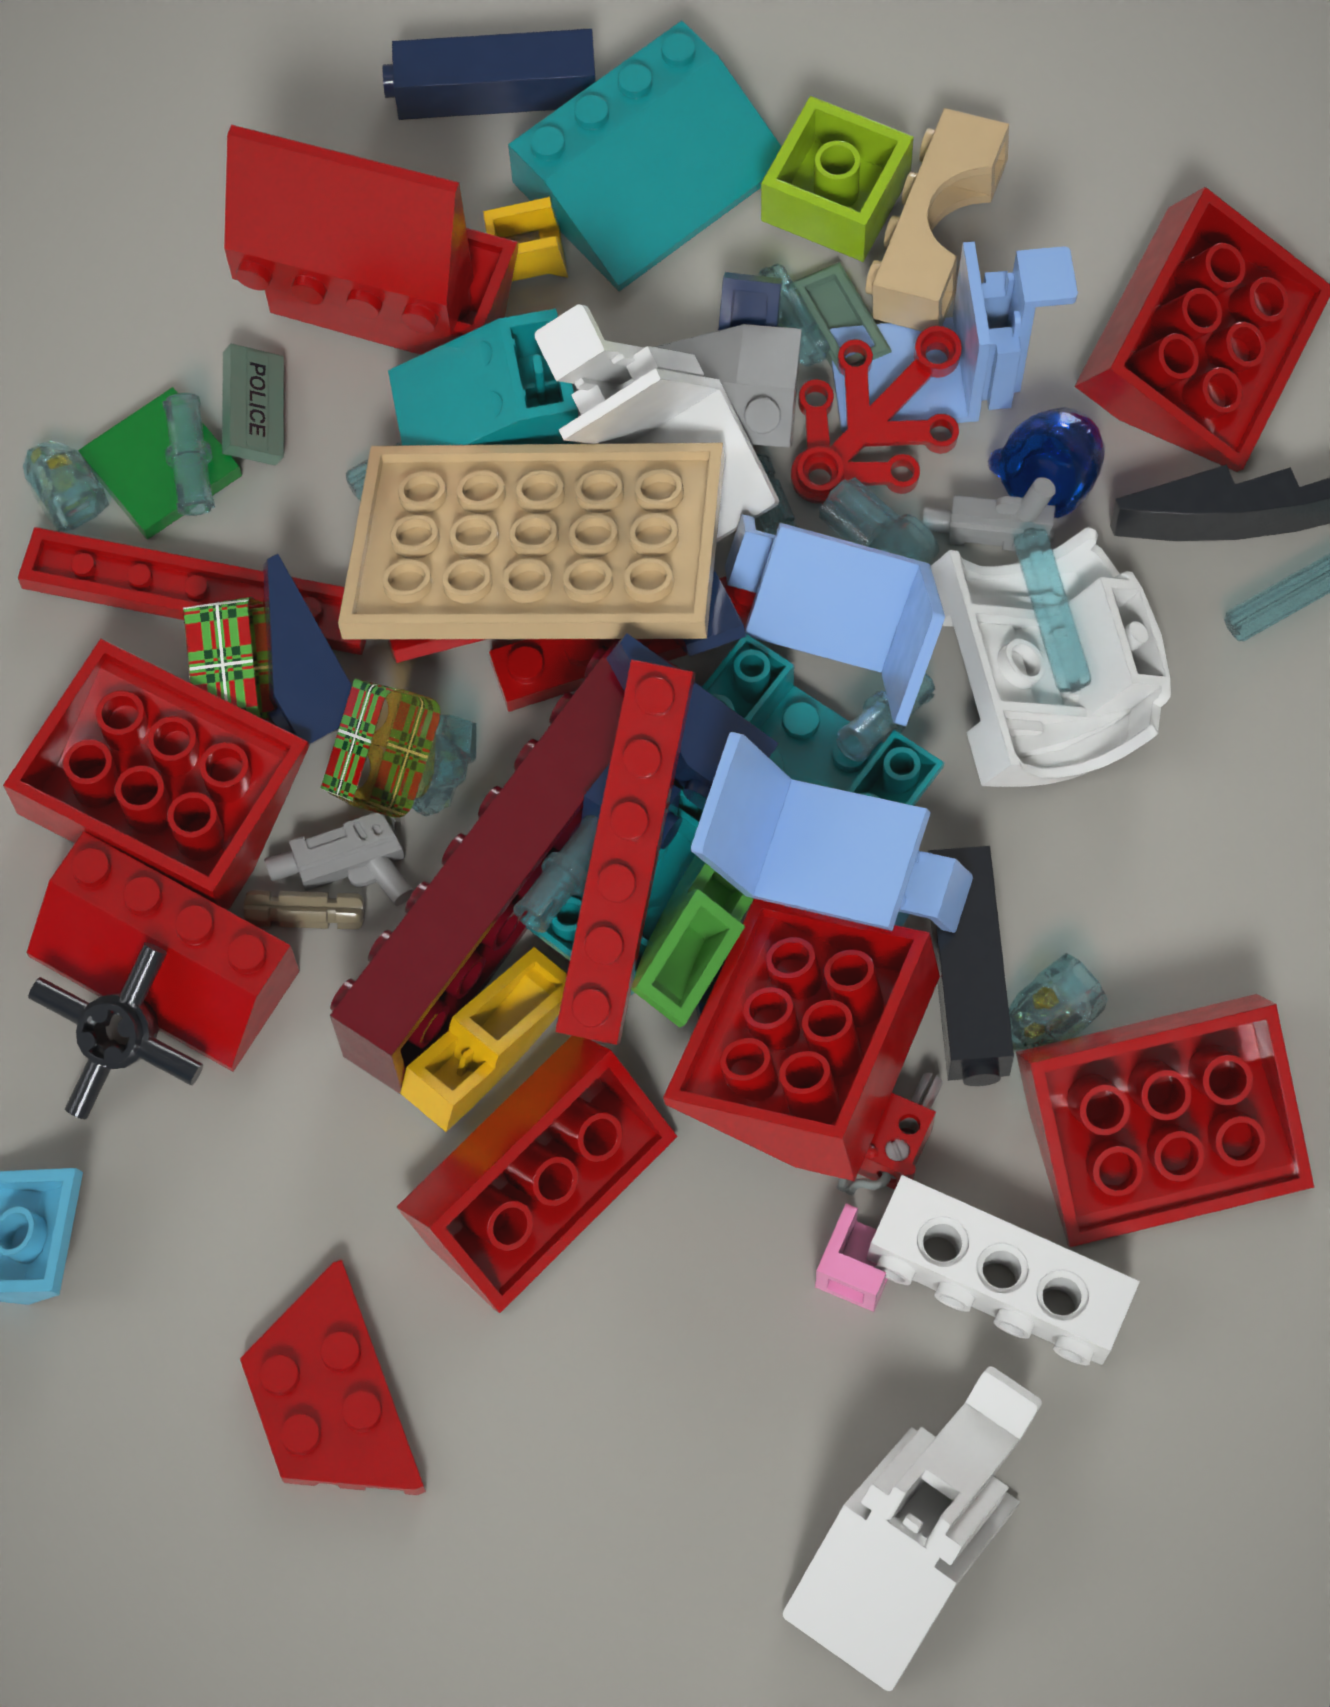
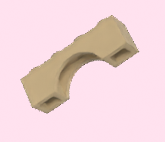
[865,108,1009,331]

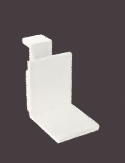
[535,304,779,542]
[783,1366,1042,1691]

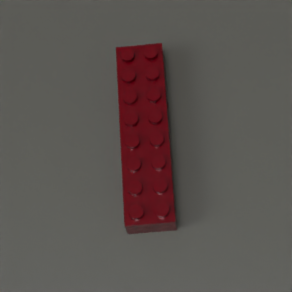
[330,639,681,1095]

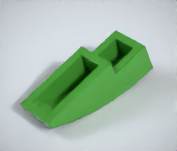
[631,855,754,1027]

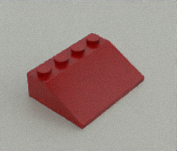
[224,124,474,336]
[1074,187,1330,472]
[3,638,309,910]
[663,899,940,1181]
[1016,994,1314,1247]

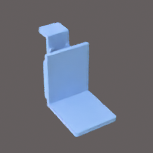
[830,241,1078,433]
[725,514,945,726]
[691,732,973,933]

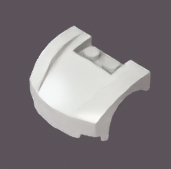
[930,527,1171,787]

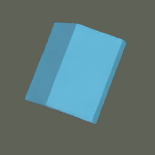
[0,1168,83,1305]

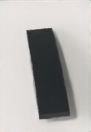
[1110,465,1330,541]

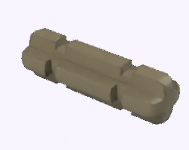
[244,890,365,930]

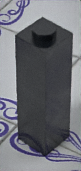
[928,846,1014,1086]

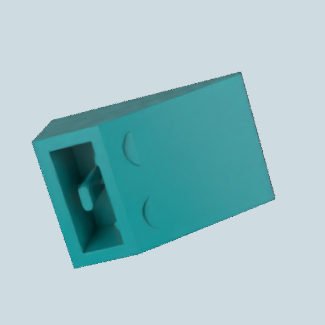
[388,308,581,446]

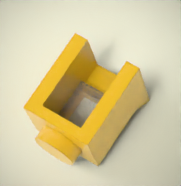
[483,197,568,282]

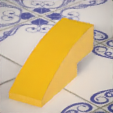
[400,947,567,1132]

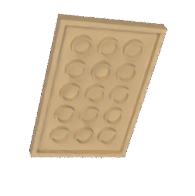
[338,443,725,639]

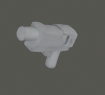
[922,477,1056,554]
[264,813,414,906]

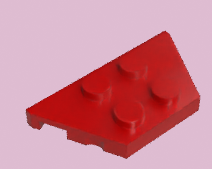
[240,1259,426,1495]

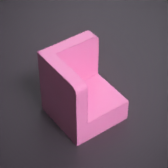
[815,1203,888,1312]

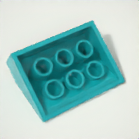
[508,20,782,292]

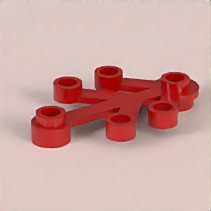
[791,326,962,504]

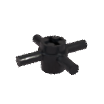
[28,942,203,1120]

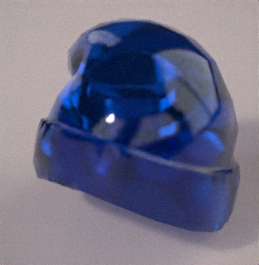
[988,407,1106,518]

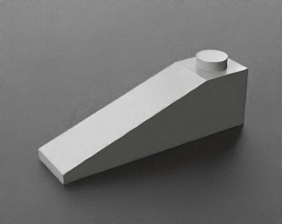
[572,324,802,448]

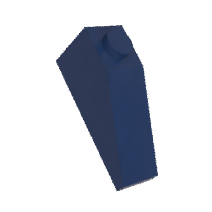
[263,553,352,746]
[606,633,779,809]

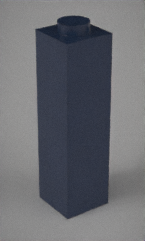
[382,28,596,120]

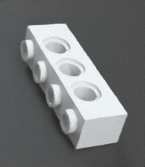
[866,1175,1140,1365]

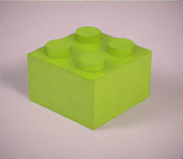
[761,96,914,262]

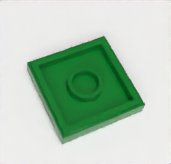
[78,387,242,540]

